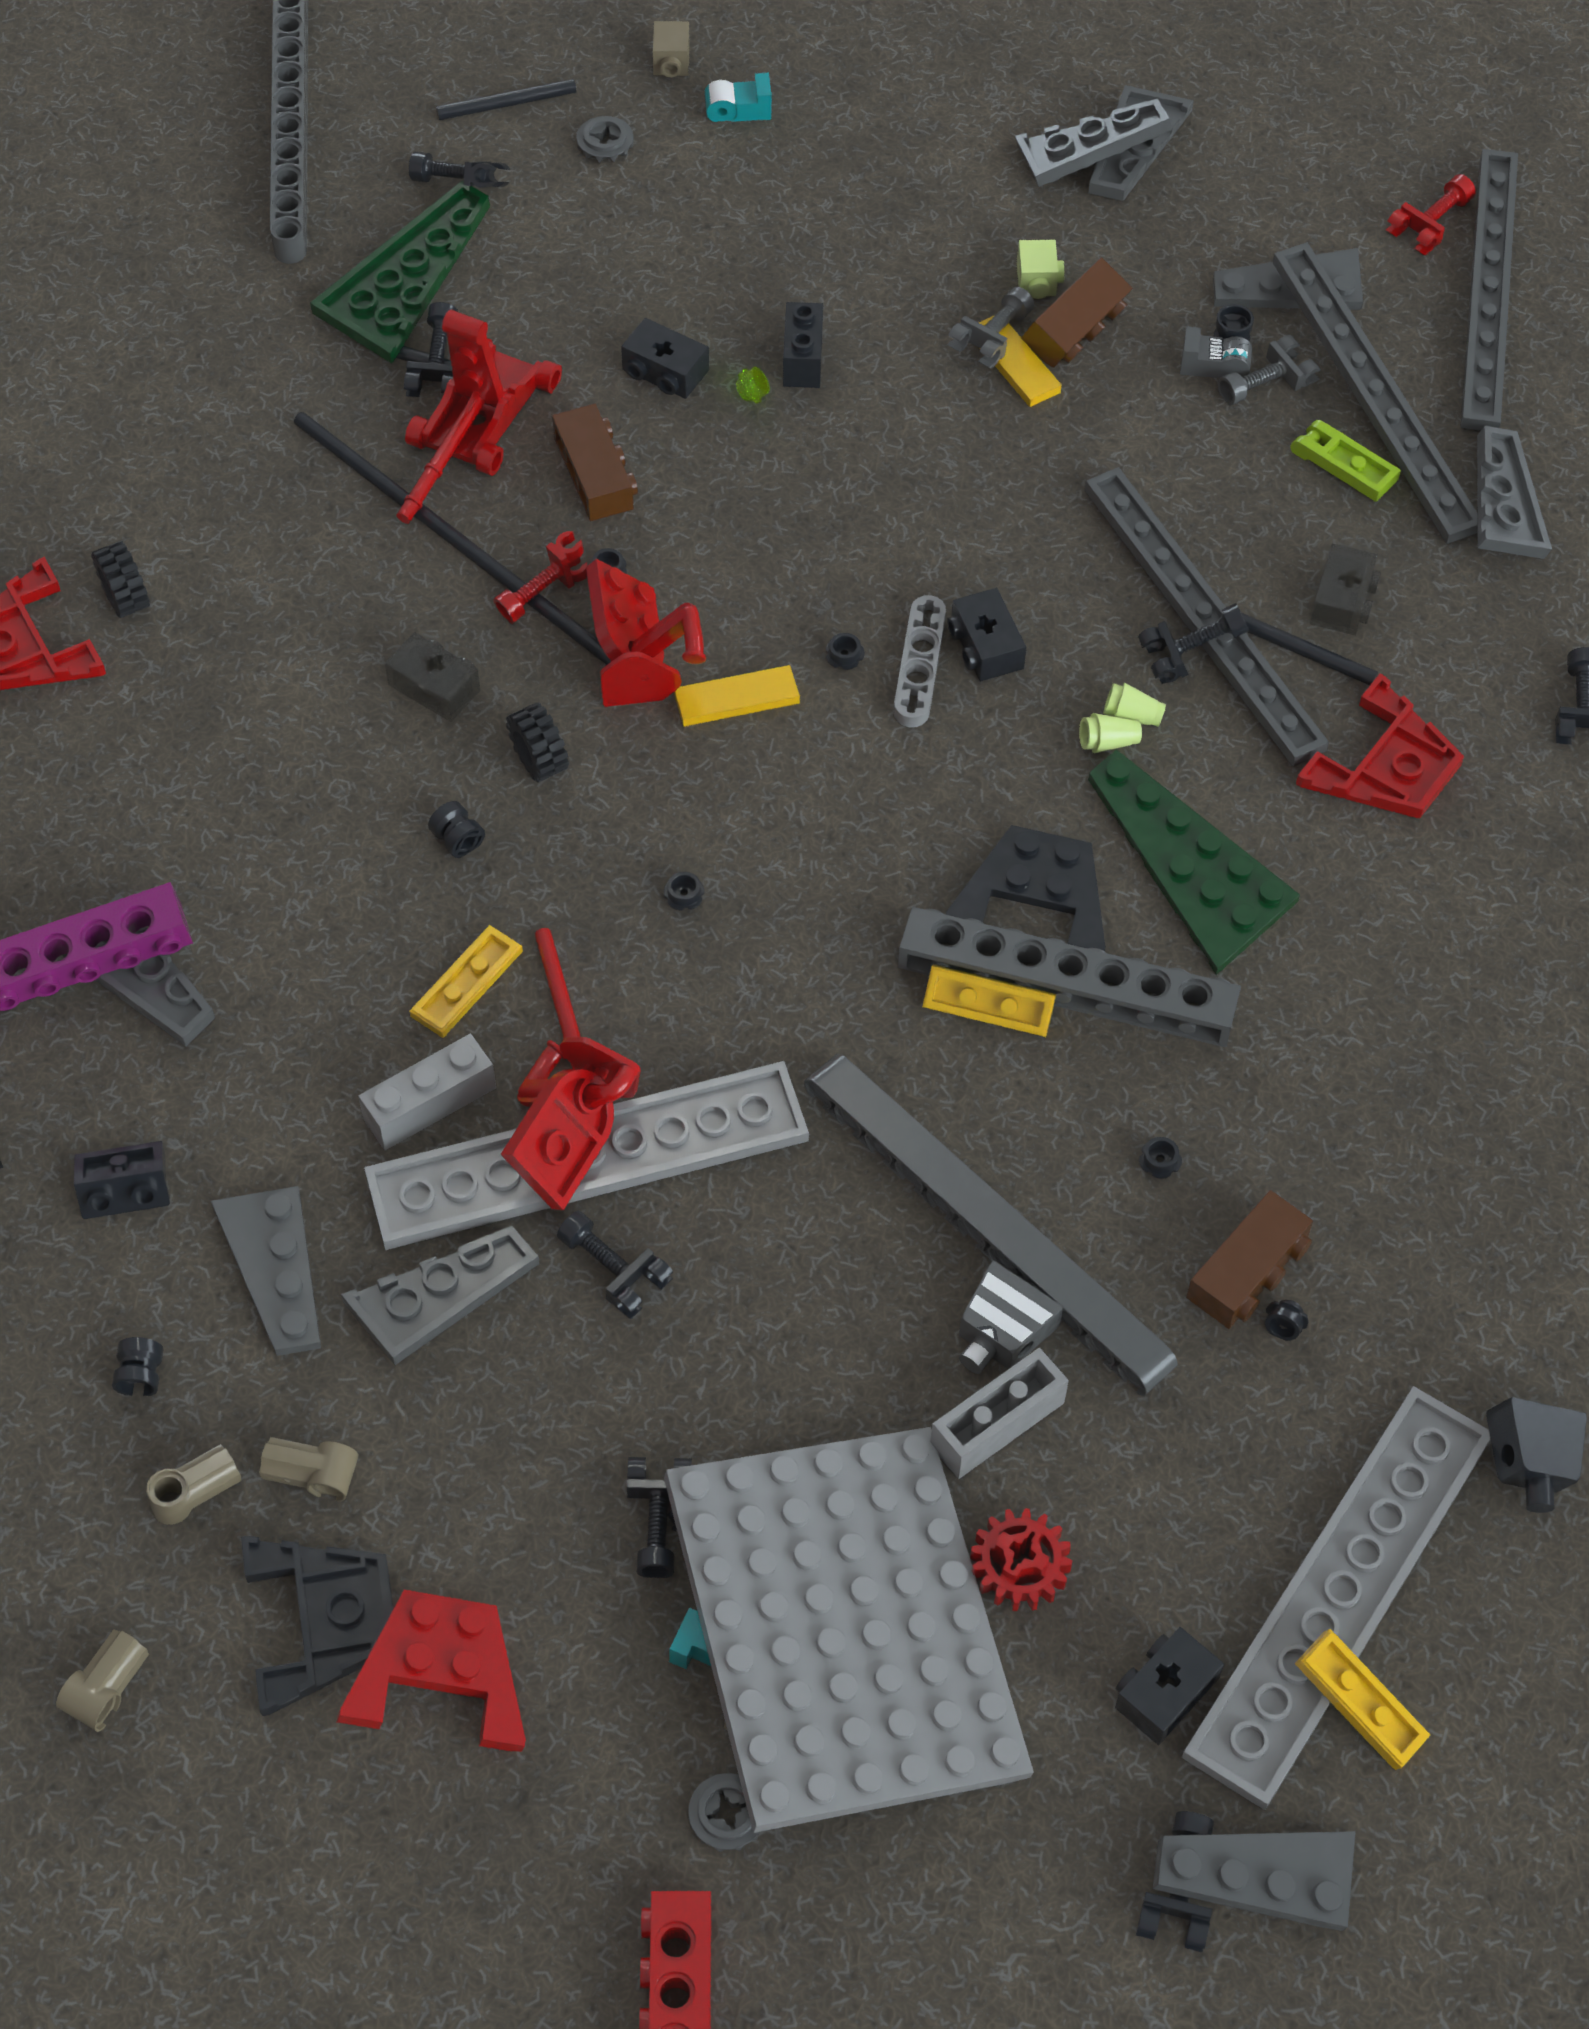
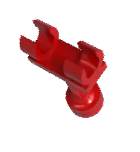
[1386,174,1476,256]
[493,531,588,624]

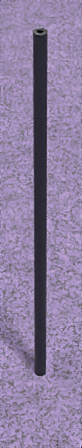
[294,412,611,665]

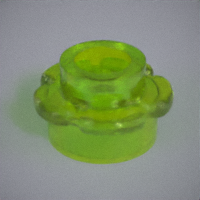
[736,367,770,404]

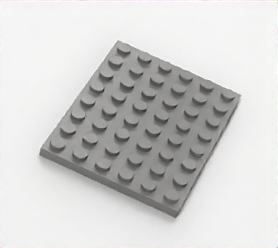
[664,1427,1034,1833]

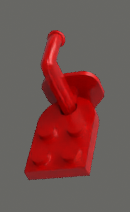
[586,559,706,707]
[501,1037,641,1210]

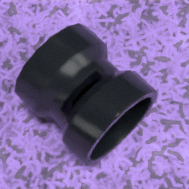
[1213,304,1254,342]
[428,801,485,858]
[112,1337,164,1396]

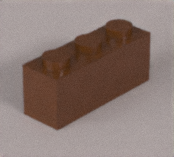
[1021,257,1133,368]
[552,403,638,521]
[1186,1190,1313,1329]

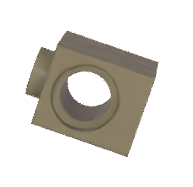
[653,21,690,77]

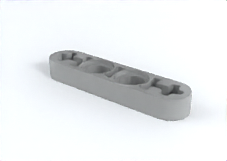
[894,595,946,727]

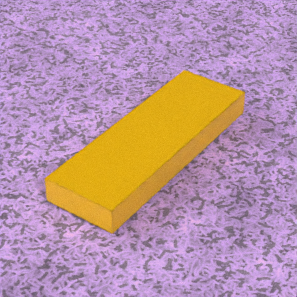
[979,315,1062,407]
[674,665,800,727]
[409,925,523,1038]
[922,964,1057,1037]
[1295,1629,1430,1770]

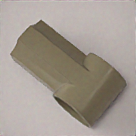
[259,1437,359,1501]
[146,1444,242,1524]
[56,1629,149,1732]

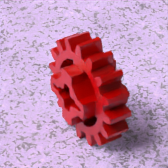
[970,1508,1072,1611]

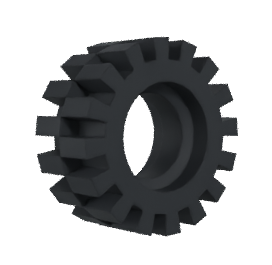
[91,540,150,618]
[506,702,569,782]

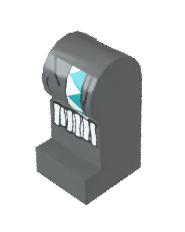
[1180,326,1252,378]

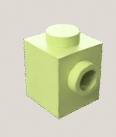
[1017,240,1064,299]

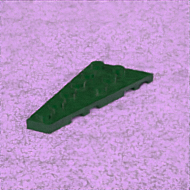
[310,180,490,363]
[1088,749,1300,975]

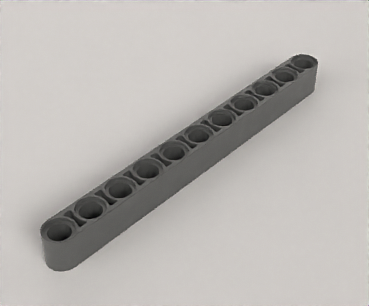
[270,0,308,264]
[804,1054,1178,1396]

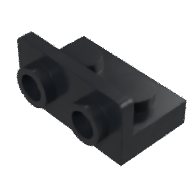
[74,1141,170,1219]

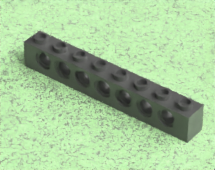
[898,907,1241,1047]

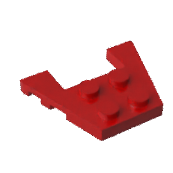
[0,557,106,690]
[1296,673,1464,819]
[337,1589,526,1752]

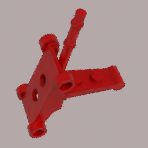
[396,309,562,524]

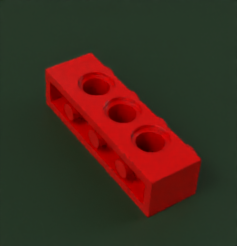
[639,1891,711,2029]

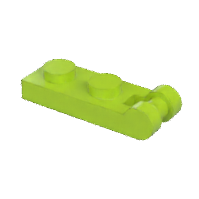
[1290,420,1401,502]

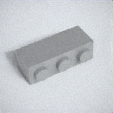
[358,1033,496,1150]
[930,1347,1069,1480]

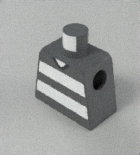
[959,1260,1063,1374]

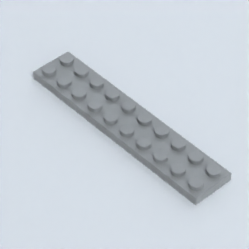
[364,1061,809,1250]
[1182,1386,1491,1810]

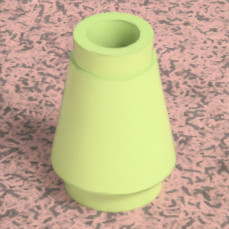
[1103,682,1166,727]
[1079,713,1142,753]

